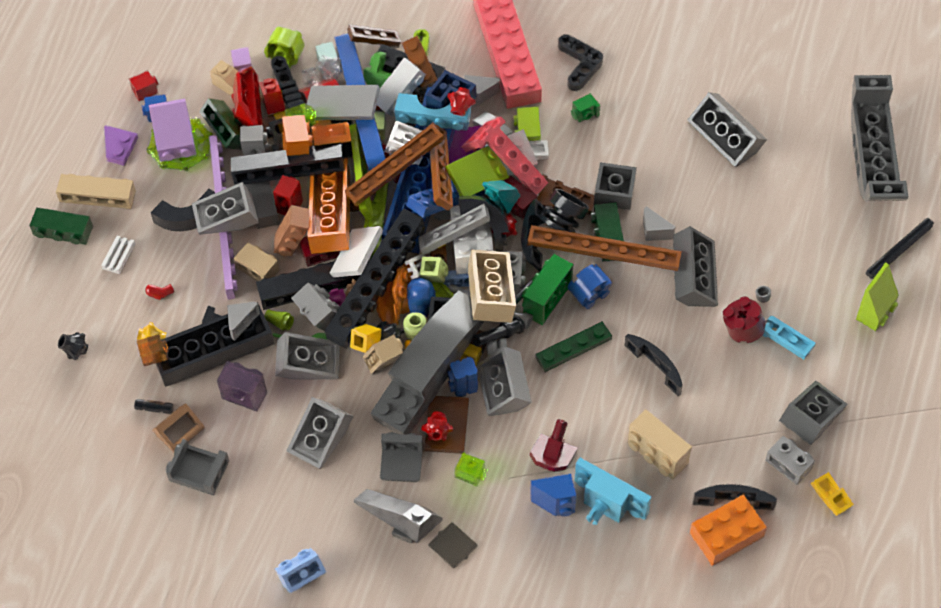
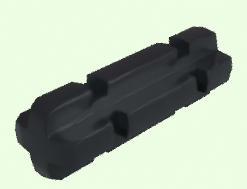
[134,399,173,414]

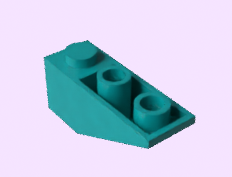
[482,180,520,214]

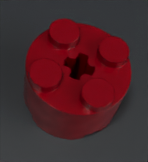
[723,296,766,343]

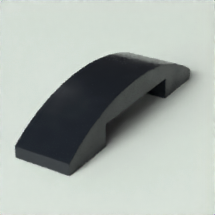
[521,199,546,271]
[624,334,683,397]
[693,484,777,510]

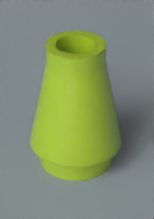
[264,309,294,331]

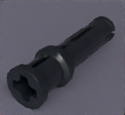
[472,317,525,347]

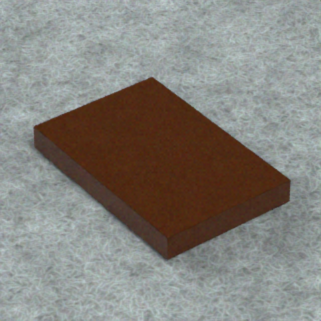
[424,396,469,454]

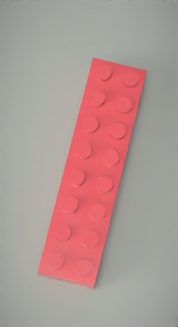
[473,0,542,109]

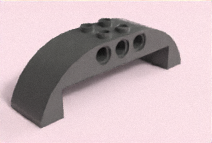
[851,75,909,201]

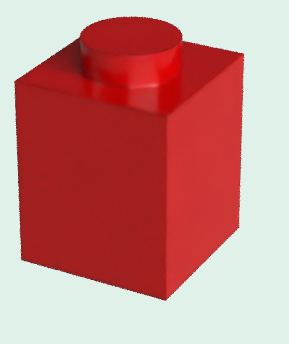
[129,71,159,102]

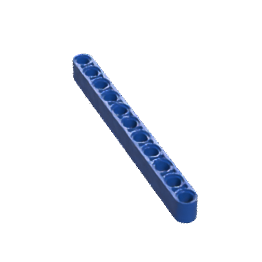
[334,33,386,171]

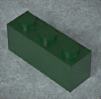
[199,98,243,150]
[591,202,624,262]
[29,207,93,245]

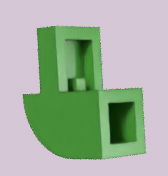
[363,52,392,88]

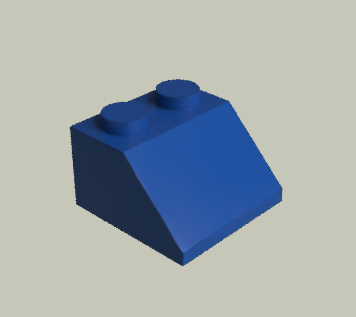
[530,474,576,517]

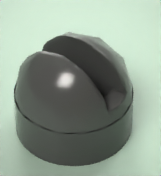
[756,286,771,303]

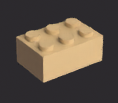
[627,409,692,480]

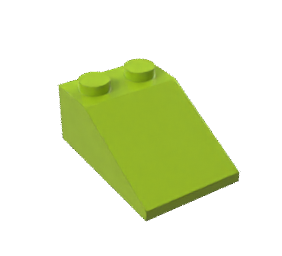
[445,146,509,196]
[856,263,899,331]

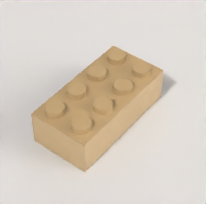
[468,249,516,323]

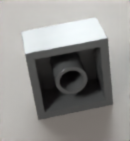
[594,162,637,210]

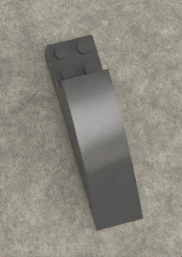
[370,291,484,435]

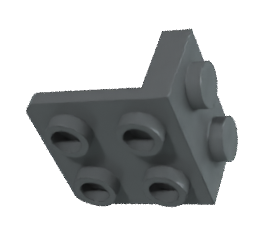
[380,432,423,482]

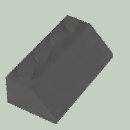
[687,92,767,167]
[673,226,718,307]

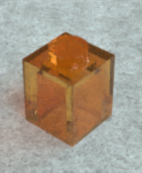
[136,334,169,367]

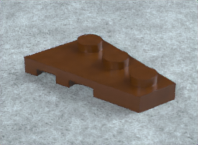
[538,174,594,215]

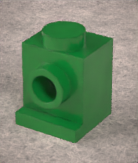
[571,93,600,123]

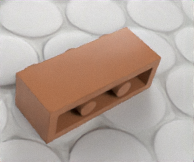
[273,205,310,257]

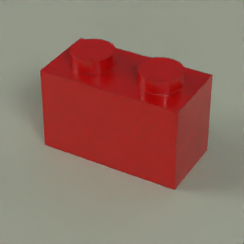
[259,78,286,115]
[273,175,303,216]

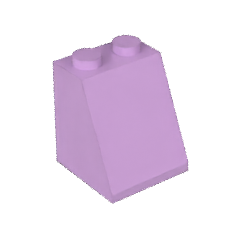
[149,99,196,162]

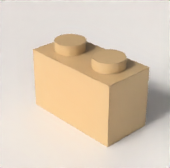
[234,243,279,281]

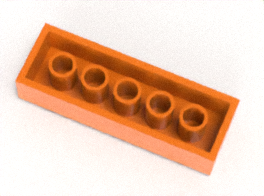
[308,158,351,254]

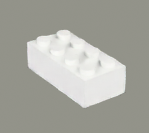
[450,205,493,274]

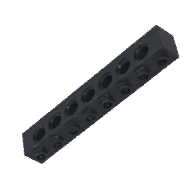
[325,208,425,349]

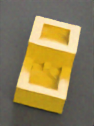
[810,472,854,516]

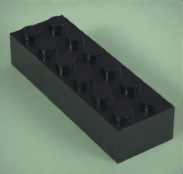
[149,302,274,387]

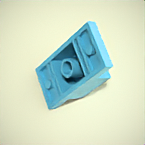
[574,457,651,525]

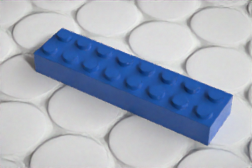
[406,181,485,218]

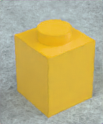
[350,324,381,353]

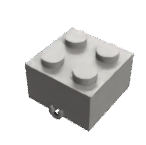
[291,283,340,331]

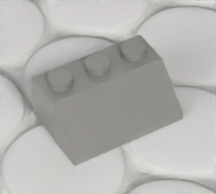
[477,346,532,416]

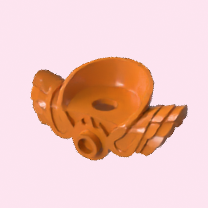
[376,262,416,326]

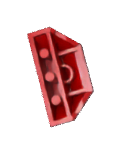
[231,66,263,126]

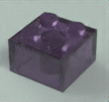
[217,361,267,412]

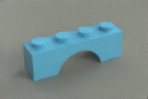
[395,93,471,131]

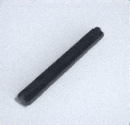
[866,218,934,279]

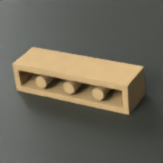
[56,174,136,209]
[363,335,404,374]

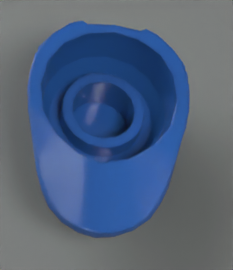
[407,278,435,318]

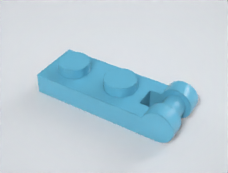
[762,316,816,360]

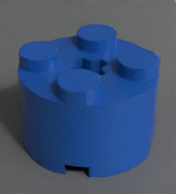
[568,264,612,309]

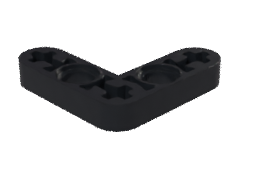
[558,34,603,91]

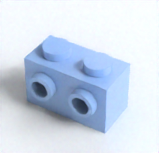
[275,548,326,593]

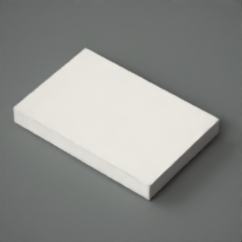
[330,226,383,277]

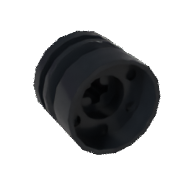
[540,189,589,233]

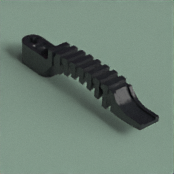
[271,56,313,145]

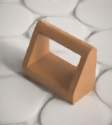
[152,403,205,453]

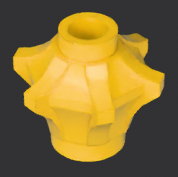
[137,322,167,351]

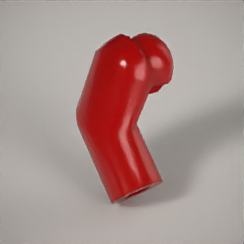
[145,284,175,300]

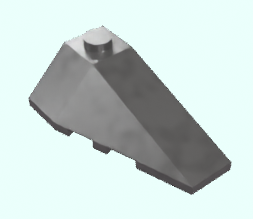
[354,489,443,543]

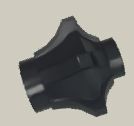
[377,321,404,341]
[58,332,88,360]

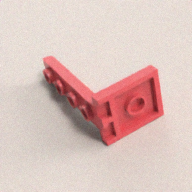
[461,116,549,195]

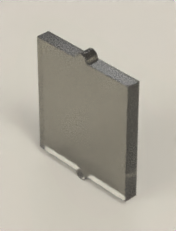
[428,522,478,569]

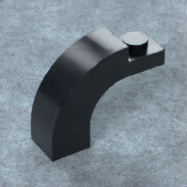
[150,189,215,232]
[458,195,510,252]

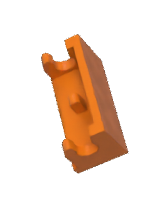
[311,122,351,146]

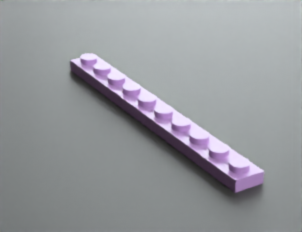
[209,135,238,300]

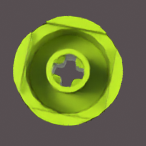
[264,27,305,68]

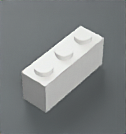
[377,57,426,117]

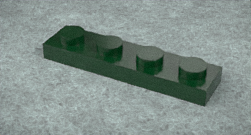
[535,321,612,372]

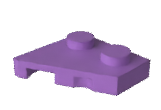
[104,125,138,166]

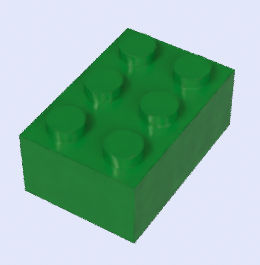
[522,254,574,326]

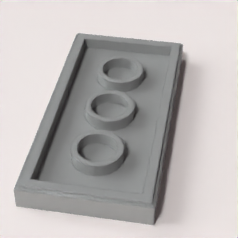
[304,85,380,120]

